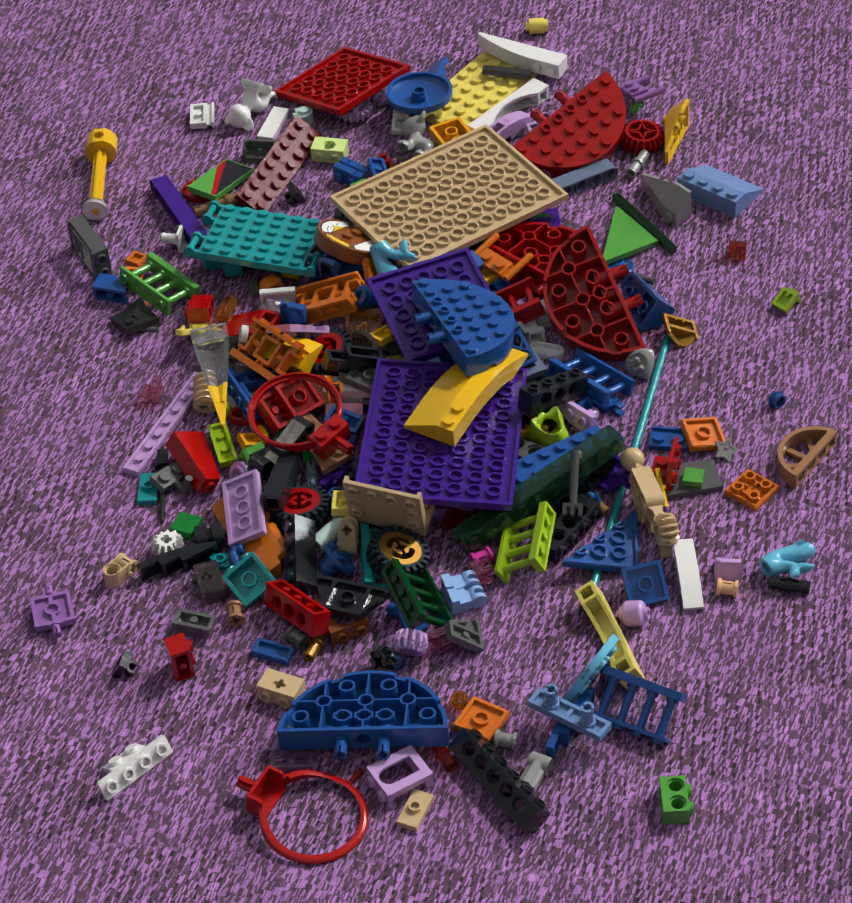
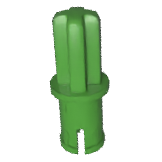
[629,100,645,115]

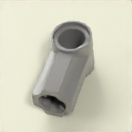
[520,751,554,792]

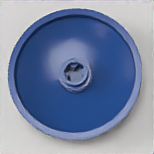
[386,71,453,114]

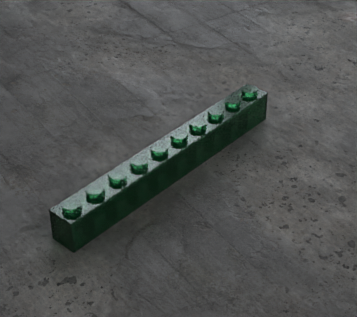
[450,425,627,555]

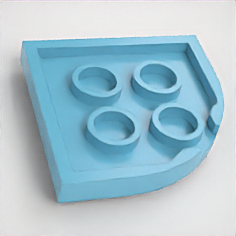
[563,634,620,703]

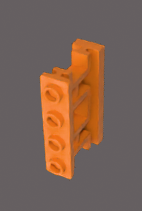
[295,271,365,325]
[229,316,309,386]

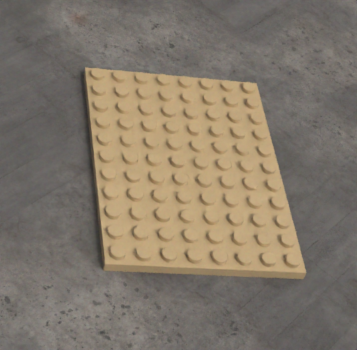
[330,124,568,268]

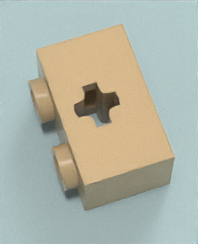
[256,668,306,709]

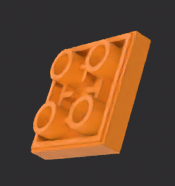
[724,469,780,512]

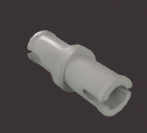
[626,150,650,178]

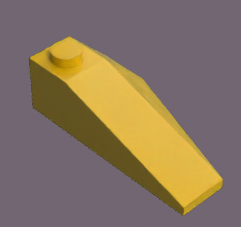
[662,98,690,165]

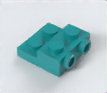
[222,551,276,608]

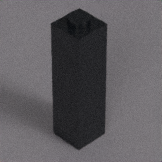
[262,454,301,512]

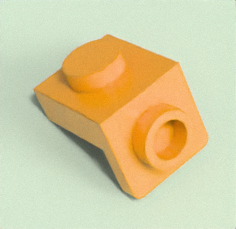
[236,425,269,449]

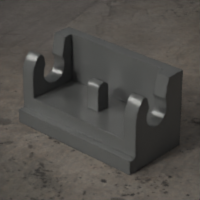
[242,139,277,164]

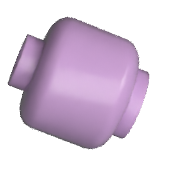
[618,600,650,627]

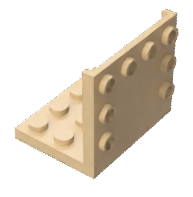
[343,476,436,536]

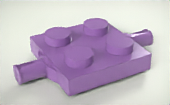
[30,583,76,638]

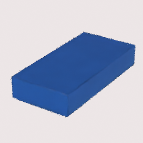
[250,637,296,666]

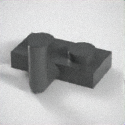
[149,461,193,494]

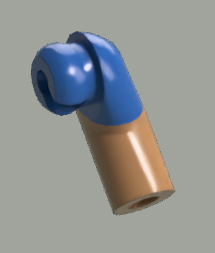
[585,491,611,516]

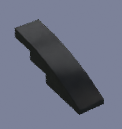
[137,541,219,581]

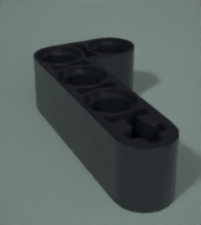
[248,415,315,481]

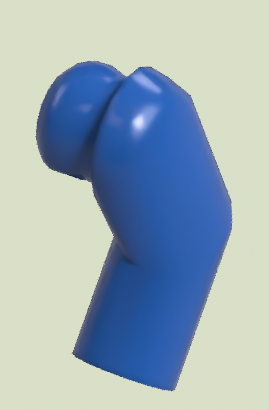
[228,543,246,566]

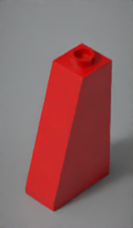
[165,431,221,493]

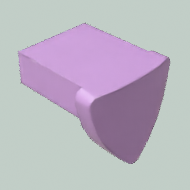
[714,557,741,581]

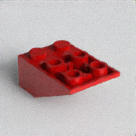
[218,309,282,345]

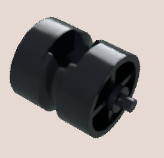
[190,521,227,548]

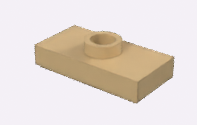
[396,789,434,832]

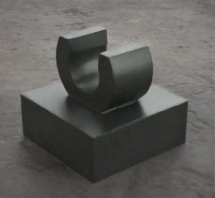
[284,182,306,205]

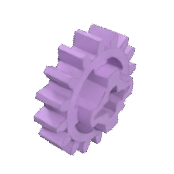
[339,99,372,123]

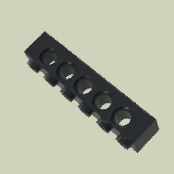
[448,727,551,833]

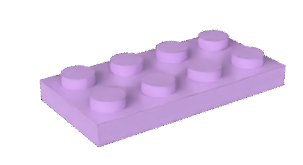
[222,469,267,548]

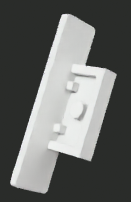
[96,735,173,800]

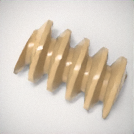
[193,371,217,414]

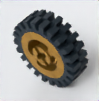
[366,525,430,578]

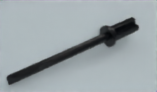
[155,447,169,524]

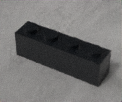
[283,514,317,595]

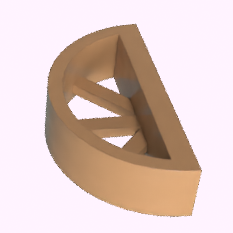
[777,426,837,489]

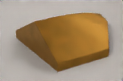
[661,313,699,348]

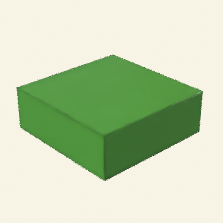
[682,467,705,488]

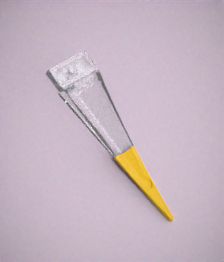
[190,322,230,428]

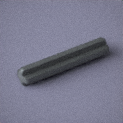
[482,65,531,79]

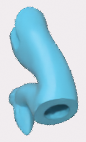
[369,239,417,275]
[759,540,816,578]

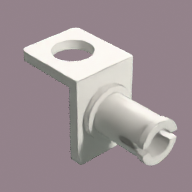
[161,225,200,253]

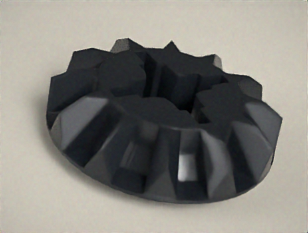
[369,645,395,672]

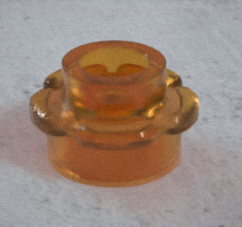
[449,691,470,710]

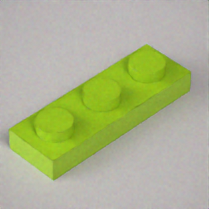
[207,421,238,468]

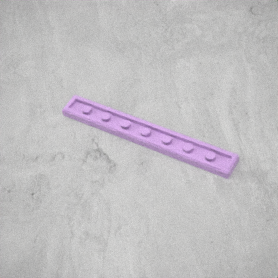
[122,371,199,477]

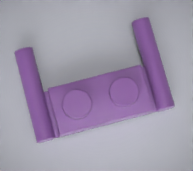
[619,75,666,104]

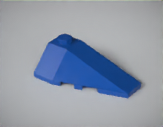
[621,270,676,331]

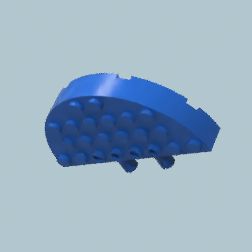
[412,278,515,377]
[277,670,450,761]

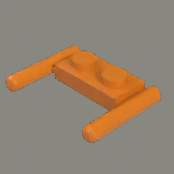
[474,232,533,282]

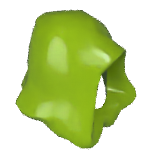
[528,406,569,447]

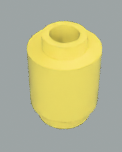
[525,18,549,35]

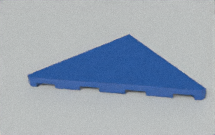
[562,511,640,573]

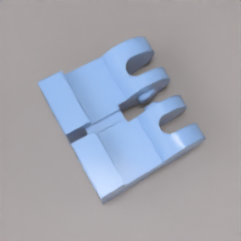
[441,570,488,615]

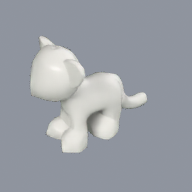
[224,78,279,131]

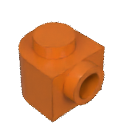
[259,273,283,289]

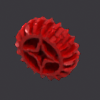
[620,119,665,156]

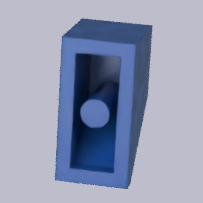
[92,273,129,304]

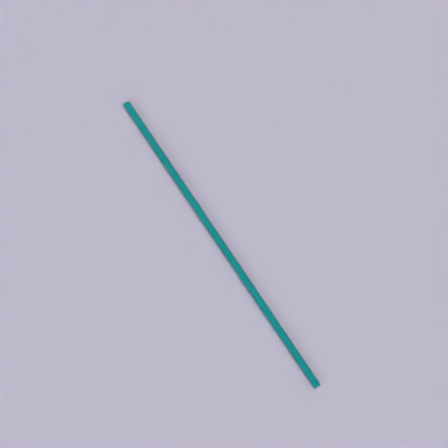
[591,334,671,586]

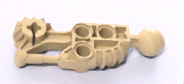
[620,447,680,559]

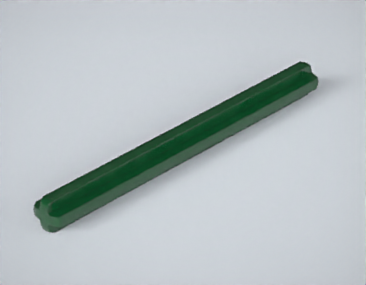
[612,192,677,254]

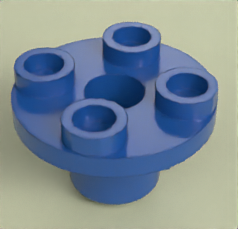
[318,539,356,577]

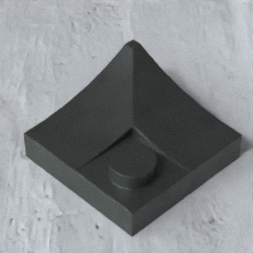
[110,298,159,335]

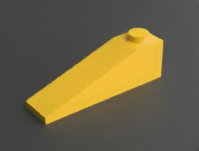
[245,336,323,373]

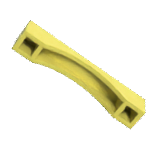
[575,580,645,689]

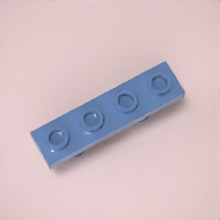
[528,684,612,742]

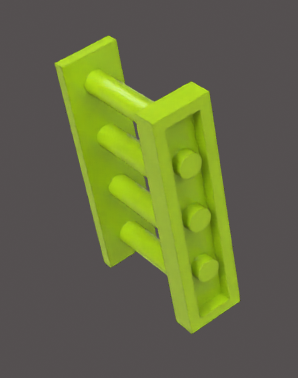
[494,501,556,584]

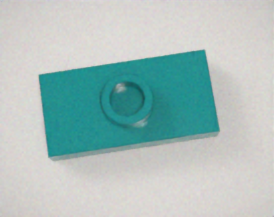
[137,473,159,505]

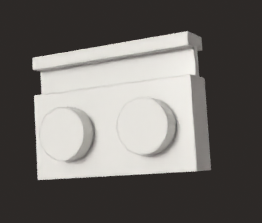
[190,102,215,129]

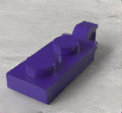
[318,455,360,493]

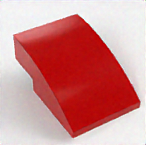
[256,380,324,435]

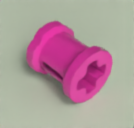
[469,546,495,570]

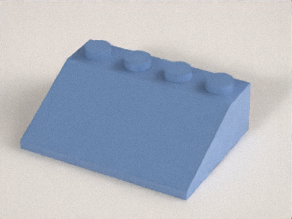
[677,165,764,218]

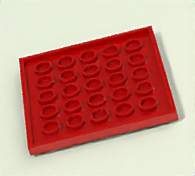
[274,47,411,116]

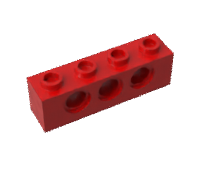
[264,579,331,637]

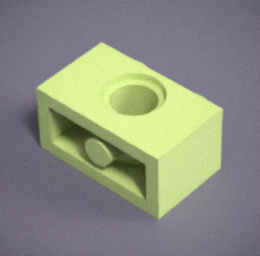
[311,136,349,164]

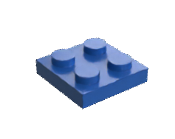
[620,559,670,605]

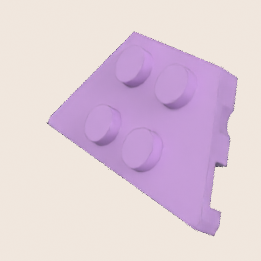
[267,324,329,338]

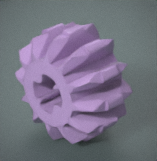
[393,628,429,657]

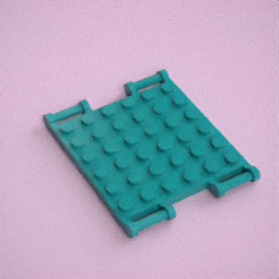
[183,200,323,277]

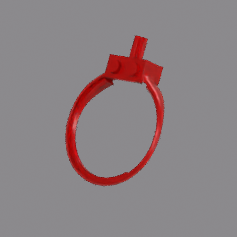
[247,372,354,461]
[236,765,369,864]

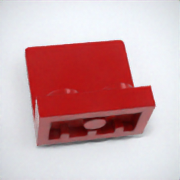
[652,437,682,491]

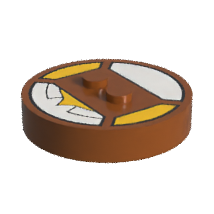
[313,219,375,265]

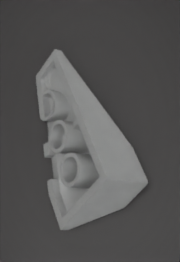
[641,173,692,227]

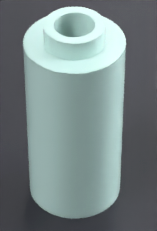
[316,516,349,555]

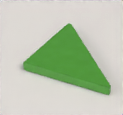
[603,206,658,265]

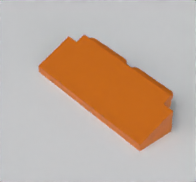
[211,497,285,578]

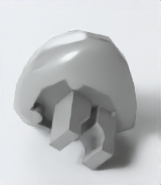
[624,348,655,379]

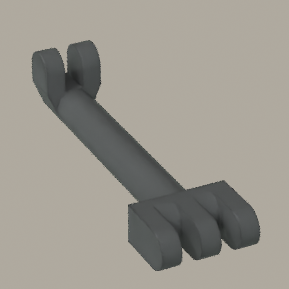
[562,450,583,518]

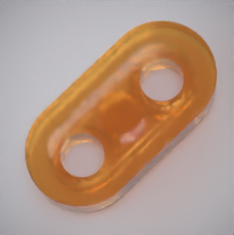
[214,294,238,324]

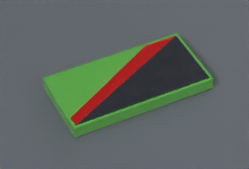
[187,159,254,201]

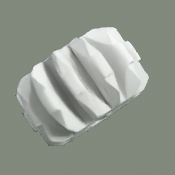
[150,529,185,556]

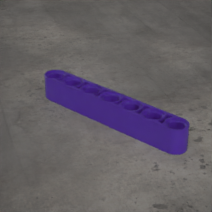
[149,175,207,248]

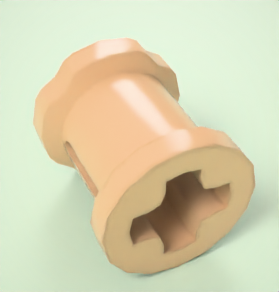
[716,578,739,598]

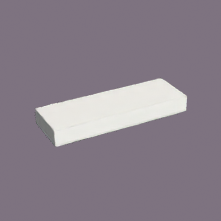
[257,106,289,140]

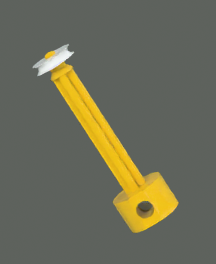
[82,128,118,220]

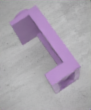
[366,745,434,809]

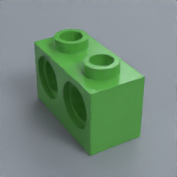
[659,775,694,825]

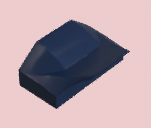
[317,256,342,281]

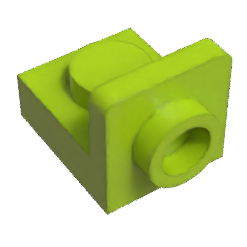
[771,286,802,314]

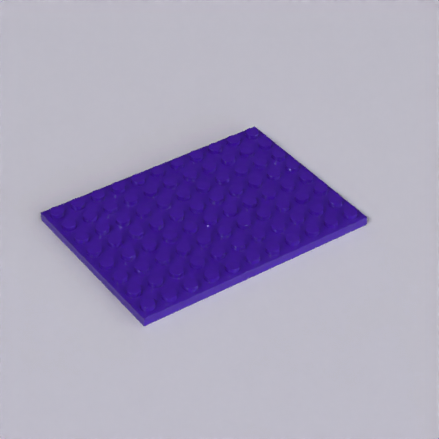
[355,358,527,511]

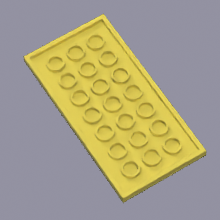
[413,51,538,127]

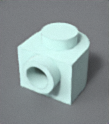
[292,106,314,125]

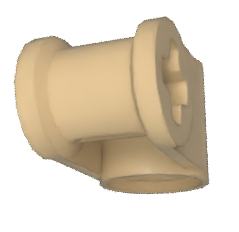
[337,515,359,555]
[103,552,139,589]

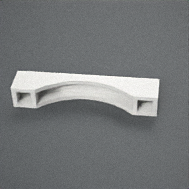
[468,78,549,131]

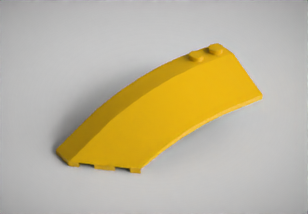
[404,348,528,447]

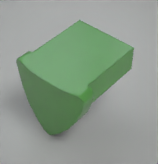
[239,442,265,471]

